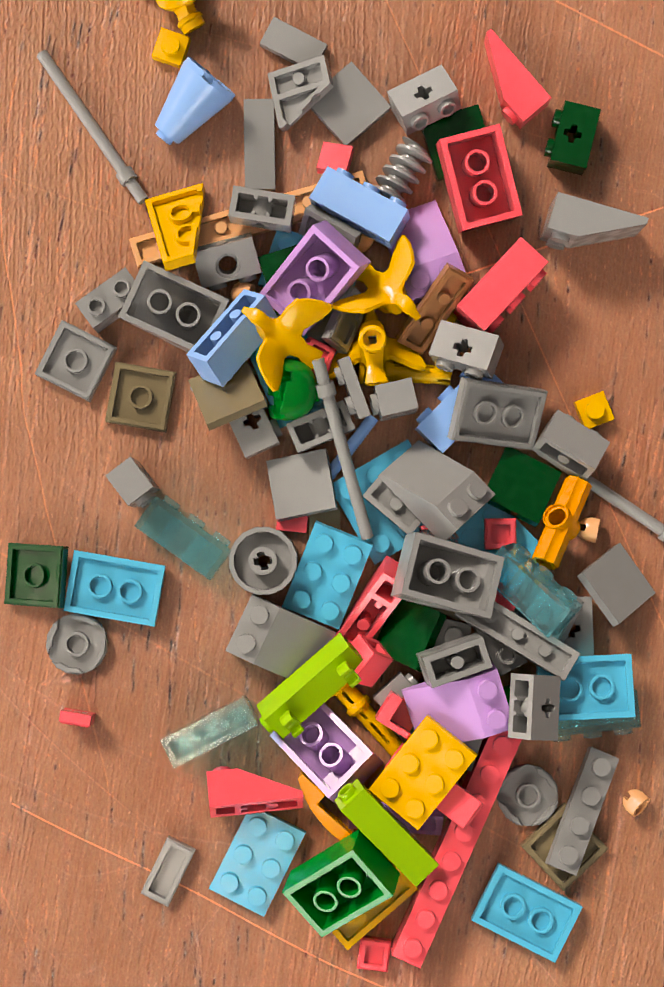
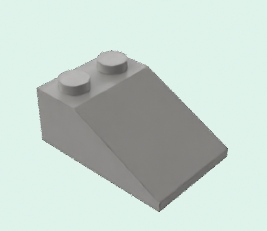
[540,192,649,250]
[118,260,229,352]
[378,440,495,540]
[391,532,505,619]
[225,594,337,678]

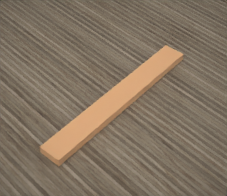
[129,170,366,270]

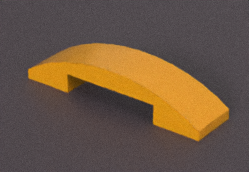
[298,771,391,862]

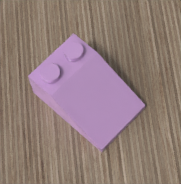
[387,200,466,304]
[259,220,371,336]
[401,661,509,742]
[270,703,384,803]

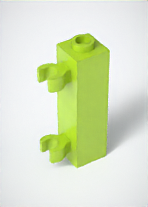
[256,633,363,739]
[334,779,439,887]

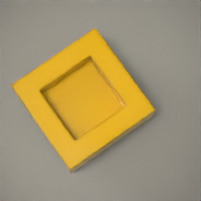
[152,27,191,68]
[573,391,614,429]

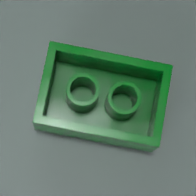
[282,829,400,937]

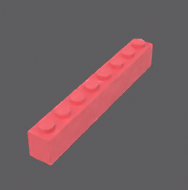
[391,731,522,968]

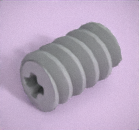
[374,136,433,204]

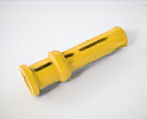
[358,360,452,385]
[332,683,403,758]

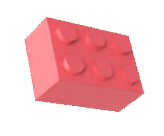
[436,124,523,234]
[453,237,548,334]

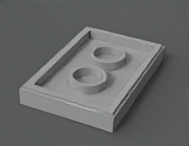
[447,377,548,450]

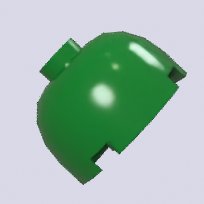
[268,358,320,421]

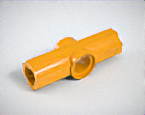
[531,475,592,570]

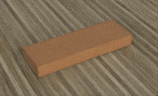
[396,263,474,355]

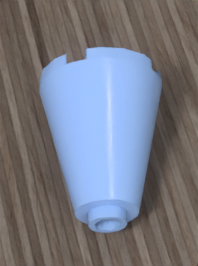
[155,57,235,145]

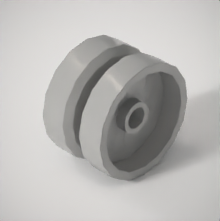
[229,527,298,595]

